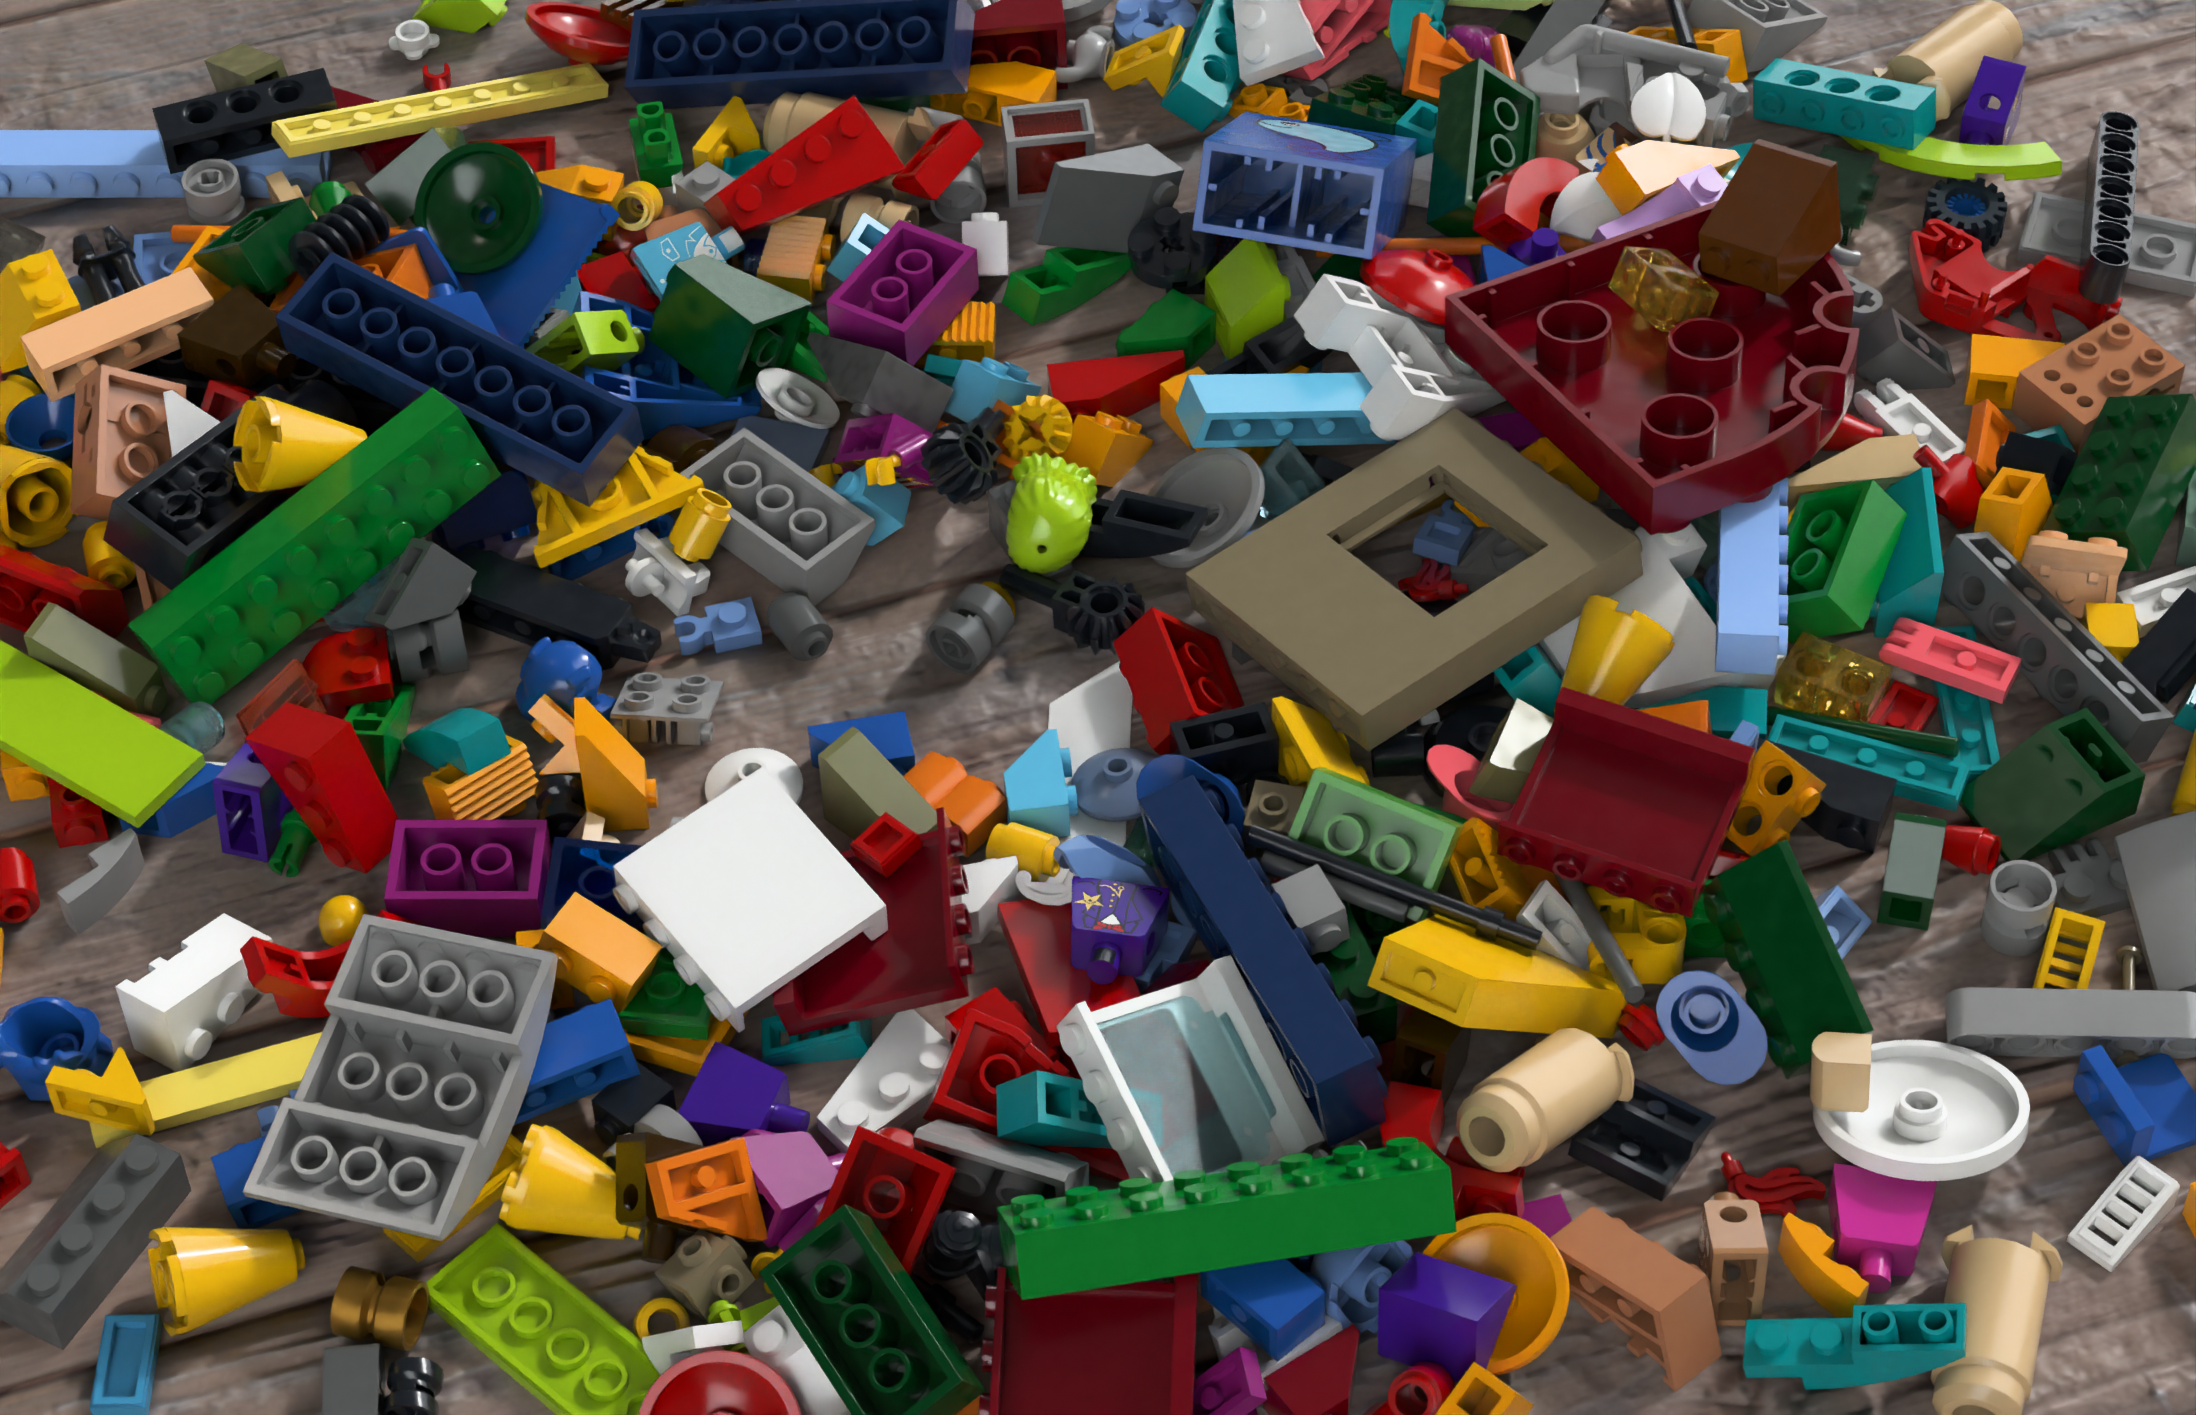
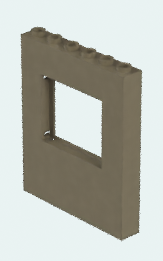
[1185,408,1643,752]

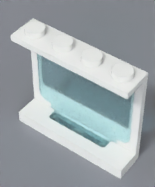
[1056,955,1325,1183]

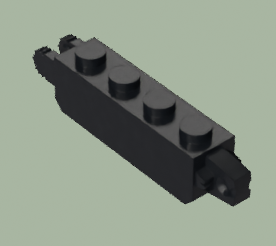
[437,544,662,671]

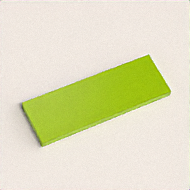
[0,640,206,828]
[425,1222,660,1415]

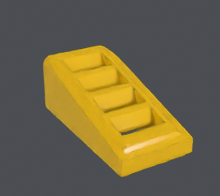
[2032,907,2106,989]

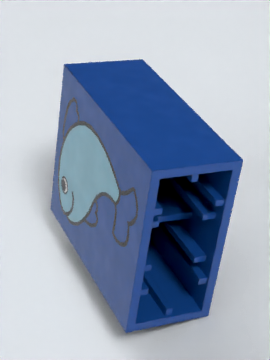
[1192,112,1418,260]

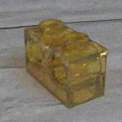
[1609,246,1719,332]
[1773,632,1893,722]

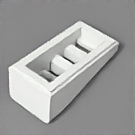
[2067,1156,2180,1272]

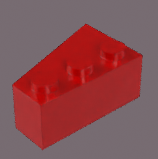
[244,702,399,874]

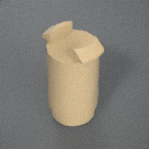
[1872,0,2023,122]
[763,91,935,202]
[1456,1028,1635,1172]
[1930,1225,2063,1415]

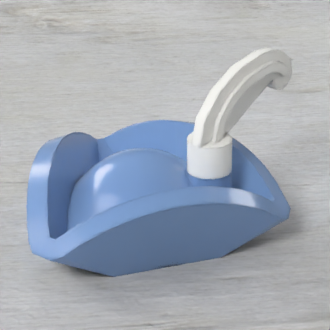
[1015,835,1162,906]

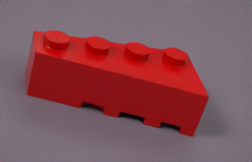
[703,95,906,236]

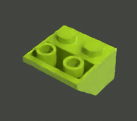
[1204,239,1291,360]

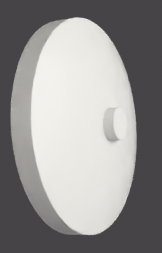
[1813,1040,2030,1181]

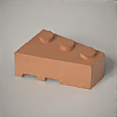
[1550,1206,1722,1392]

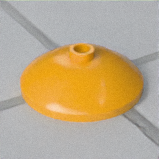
[1422,1213,1570,1376]

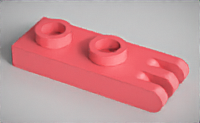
[1879,617,2022,704]

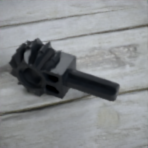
[921,407,1005,505]
[999,564,1145,656]

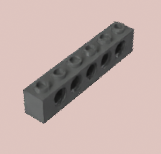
[1941,531,2174,763]

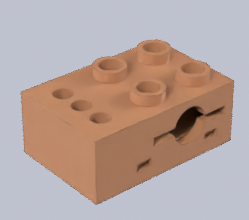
[2011,314,2185,456]
[70,364,186,521]

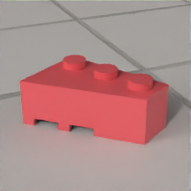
[1282,0,1392,81]

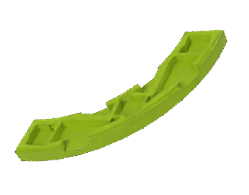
[1839,135,2062,181]

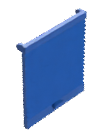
[453,182,620,349]

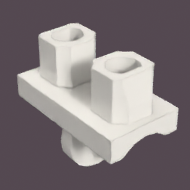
[625,528,710,617]

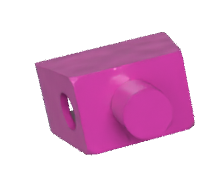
[1828,1163,1937,1293]

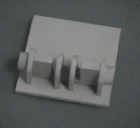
[610,672,724,746]

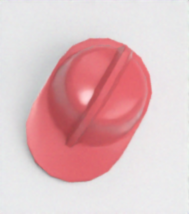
[1426,744,1515,832]

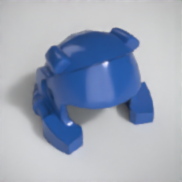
[516,637,617,723]

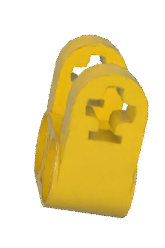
[1586,886,1687,985]

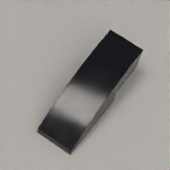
[1205,316,1334,375]
[1079,489,1208,559]

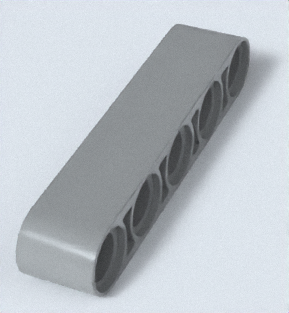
[1945,987,2196,1059]

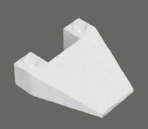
[1294,274,1506,441]
[1539,523,1787,708]

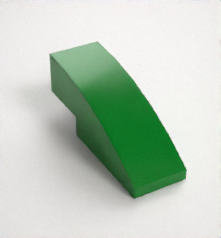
[1002,247,1131,325]

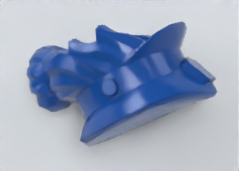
[0,996,113,1101]

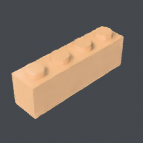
[20,267,214,402]

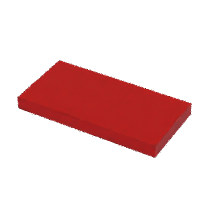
[997,899,1151,1047]

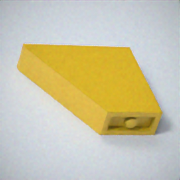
[1367,914,1627,1039]

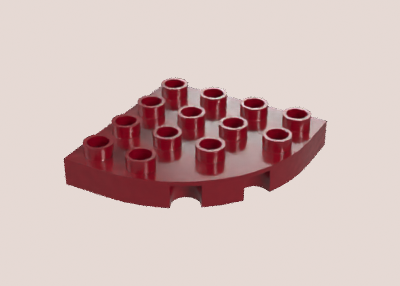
[1445,200,1859,535]

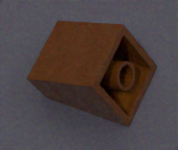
[1698,139,1841,296]

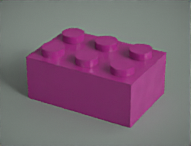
[826,219,979,366]
[384,820,553,937]

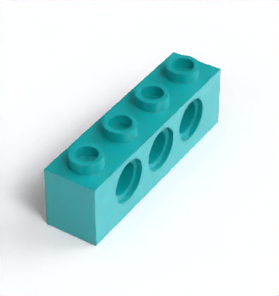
[1160,0,1242,132]
[1753,58,1936,150]

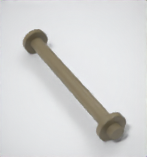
[2115,945,2142,1068]

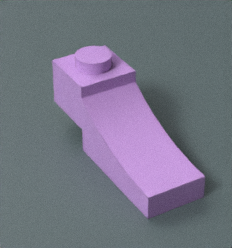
[1591,164,1728,243]

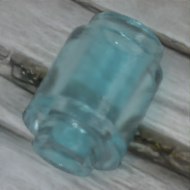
[159,702,225,755]

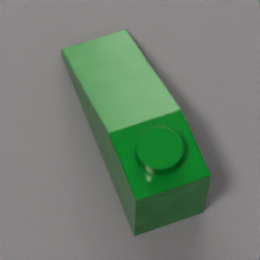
[343,683,416,791]

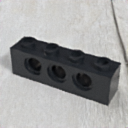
[152,68,337,174]

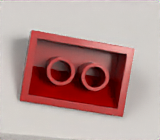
[0,545,130,639]
[1113,607,1245,755]
[813,1126,957,1276]

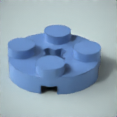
[1114,0,1198,53]

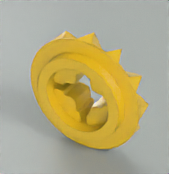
[1002,394,1073,463]

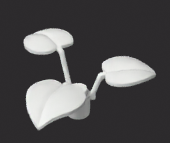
[1550,72,1706,242]

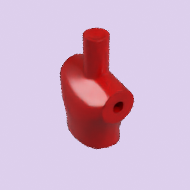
[1913,445,1985,529]

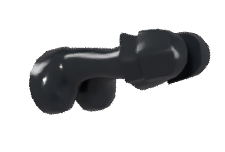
[73,225,146,306]

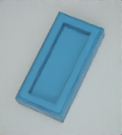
[90,1314,163,1415]

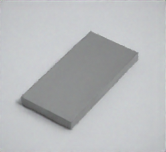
[2016,191,2196,297]

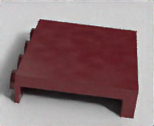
[1497,687,1755,918]
[773,807,975,1036]
[979,1267,1198,1415]

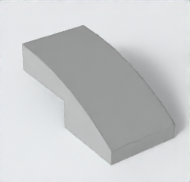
[57,828,145,935]

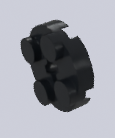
[1128,207,1217,289]

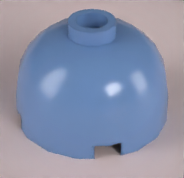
[1309,1240,1414,1337]

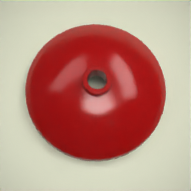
[525,2,631,66]
[1359,249,1475,326]
[638,1350,802,1415]

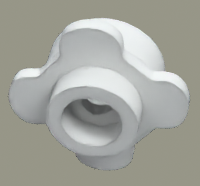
[389,20,440,60]

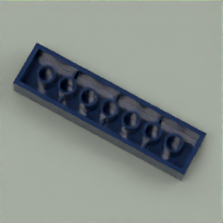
[624,0,975,109]
[275,252,644,507]
[1138,775,1388,1147]

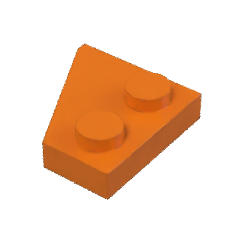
[1401,12,1475,106]
[645,1137,768,1242]

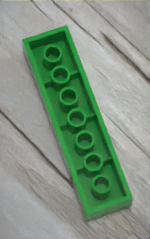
[127,387,501,713]
[997,1137,1457,1300]

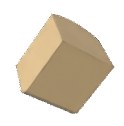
[1810,1032,1872,1113]

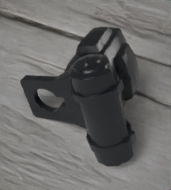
[922,1209,1004,1320]

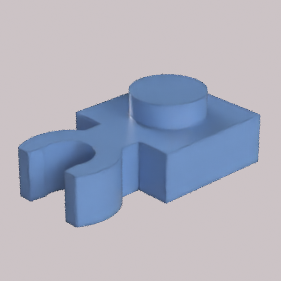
[1412,499,1475,566]
[673,597,763,655]

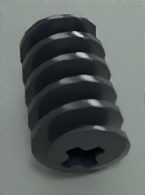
[288,194,390,282]

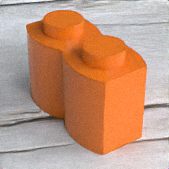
[903,751,1007,857]

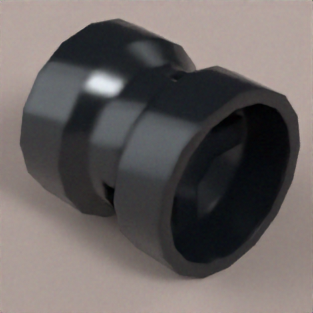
[535,774,586,845]
[382,1357,444,1415]

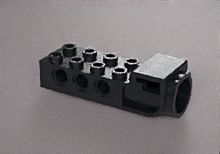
[103,379,359,590]

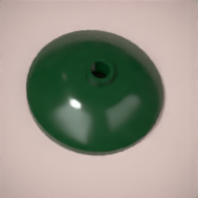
[414,142,543,275]

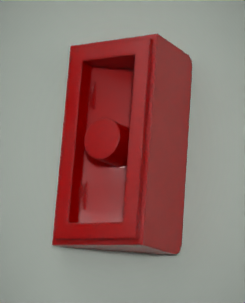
[892,119,984,200]

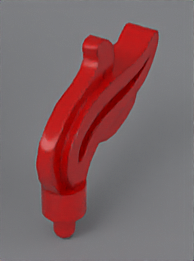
[1398,558,1469,602]
[1720,1152,1826,1219]

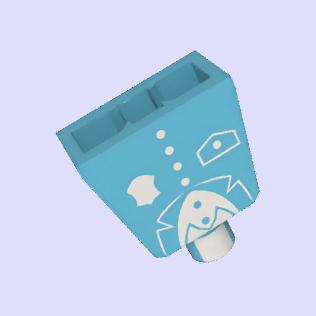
[630,222,745,302]

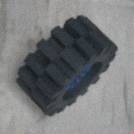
[1923,177,2007,253]

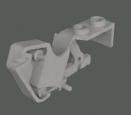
[1520,24,1731,148]

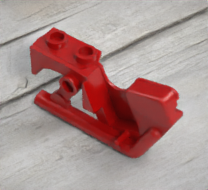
[1908,219,2123,345]

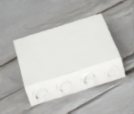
[613,766,888,1033]

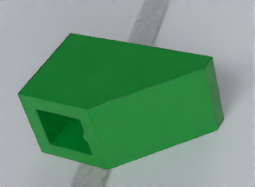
[1116,288,1216,369]

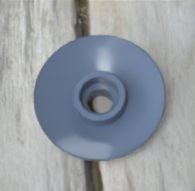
[1071,748,1157,822]

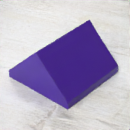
[1378,1252,1517,1383]

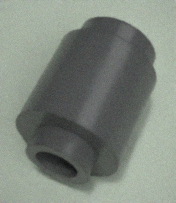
[767,591,833,661]

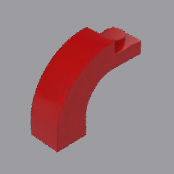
[1473,157,1579,251]
[240,910,420,1018]
[1380,1081,1525,1222]

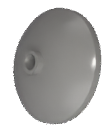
[1148,447,1265,568]

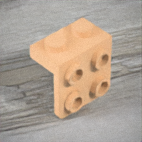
[2020,530,2128,622]

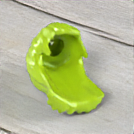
[1006,452,1098,574]

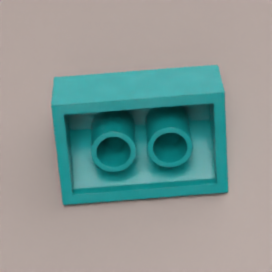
[1869,468,1944,638]

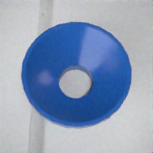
[5,393,75,462]

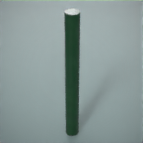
[1767,706,1960,758]

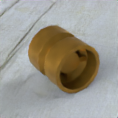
[330,1266,429,1352]

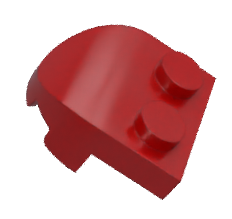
[296,627,394,719]

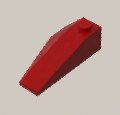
[922,1008,1130,1183]

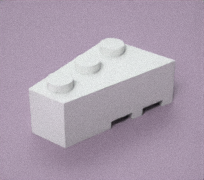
[115,913,273,1072]

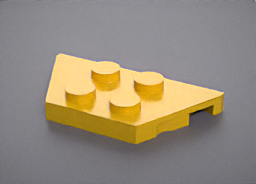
[534,446,705,569]

